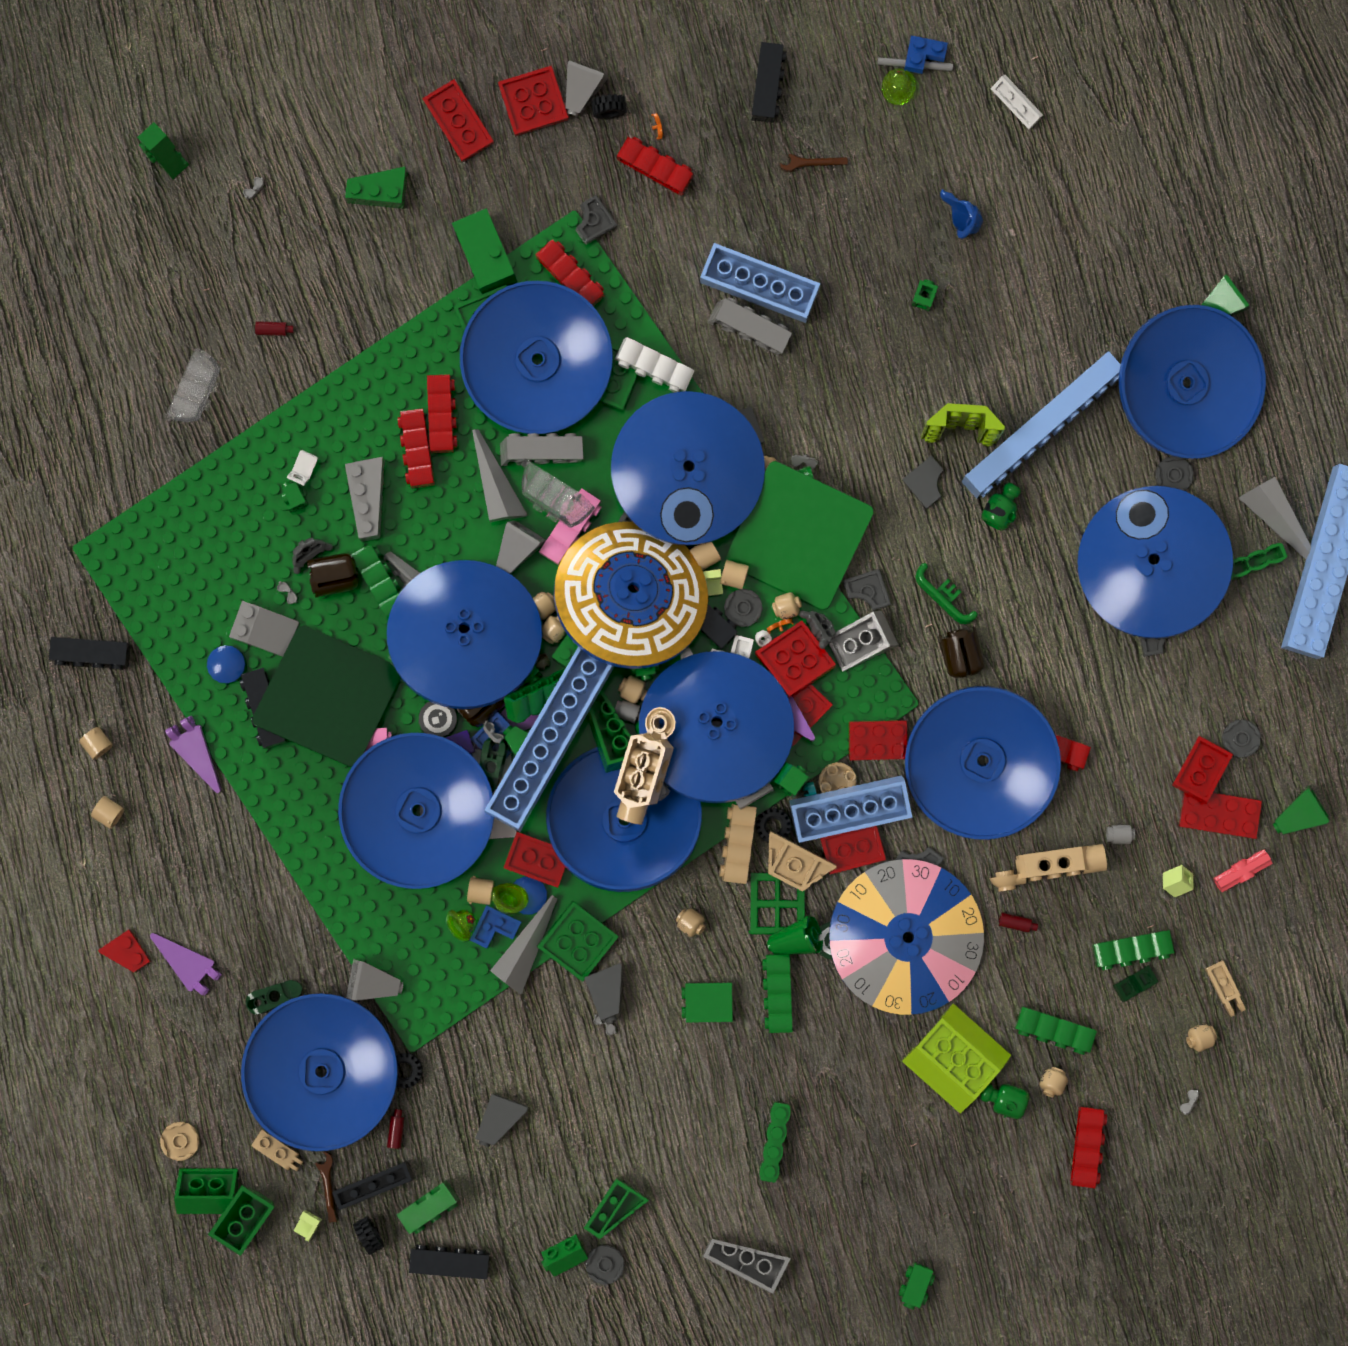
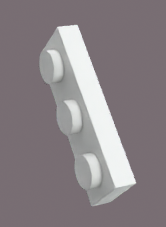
[991,75,1043,129]

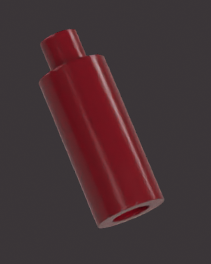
[255,321,294,336]
[998,912,1038,933]
[387,1109,405,1149]

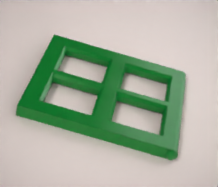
[748,873,805,935]

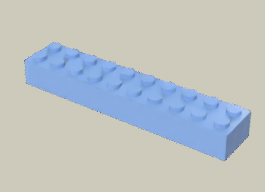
[962,351,1121,499]
[1281,464,1348,659]
[485,647,614,832]

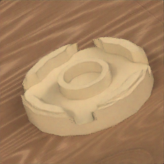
[160,1121,200,1161]

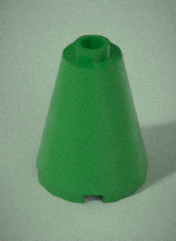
[767,915,823,954]

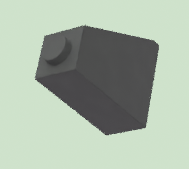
[584,963,624,1024]
[475,1094,529,1147]

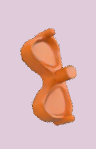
[651,113,663,140]
[767,619,794,634]

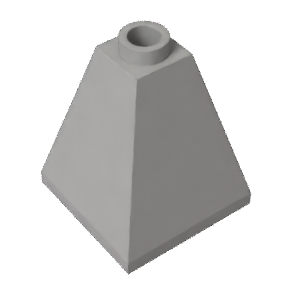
[566,60,609,117]
[496,520,546,574]
[346,959,403,1000]

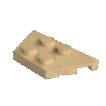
[768,830,836,892]

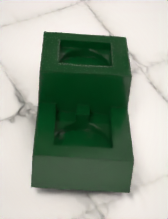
[1113,965,1159,1002]

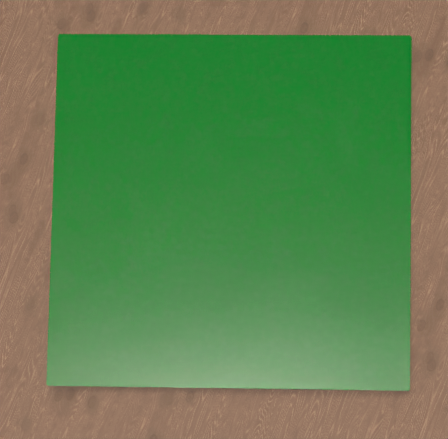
[73,211,918,1052]

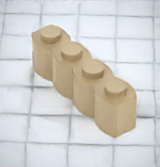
[719,803,757,884]

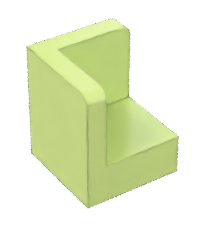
[703,569,723,596]
[1163,865,1194,897]
[294,1210,322,1242]

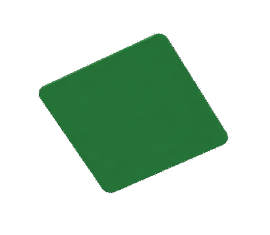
[725,461,873,609]

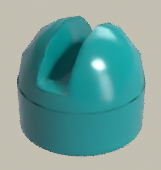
[802,782,817,797]

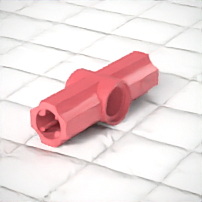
[1213,849,1273,892]

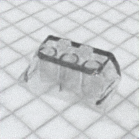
[164,347,221,423]
[520,459,595,528]

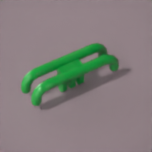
[915,563,978,625]

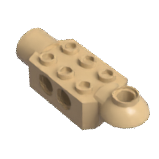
[614,707,676,825]
[989,844,1107,892]

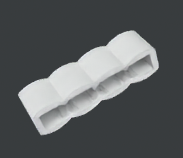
[615,338,694,393]

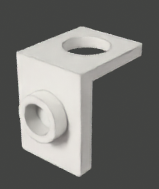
[287,450,318,486]

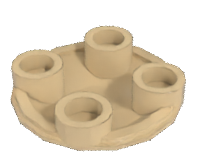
[818,762,857,793]

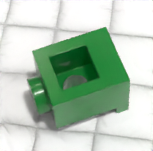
[911,280,938,311]
[281,481,308,513]

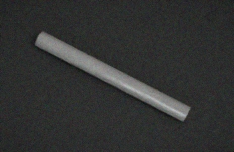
[877,57,953,71]

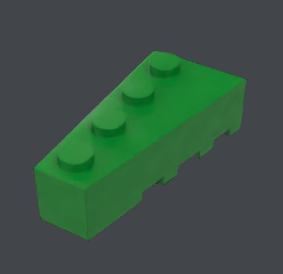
[587,690,632,773]

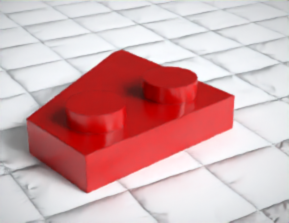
[98,929,151,972]

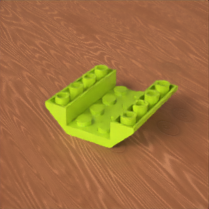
[920,403,1005,446]
[902,1003,1011,1113]

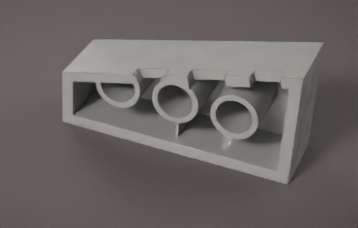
[707,297,792,355]
[500,433,583,466]
[345,457,385,542]
[702,1239,791,1294]

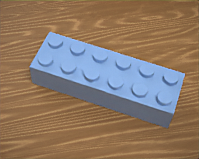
[700,243,820,323]
[789,775,912,843]

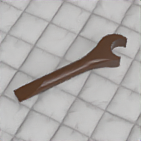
[779,154,848,172]
[315,1151,337,1223]

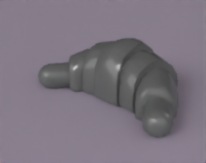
[292,538,333,574]
[799,610,836,649]

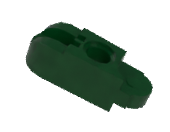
[480,738,508,793]
[246,980,303,1015]

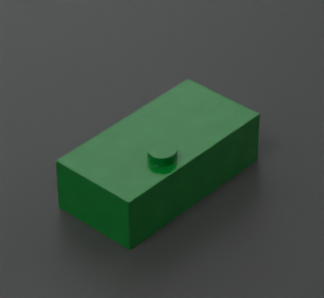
[452,208,518,294]

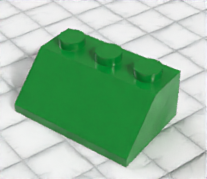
[174,1168,238,1214]
[208,1185,275,1256]

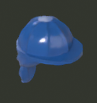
[940,189,983,239]

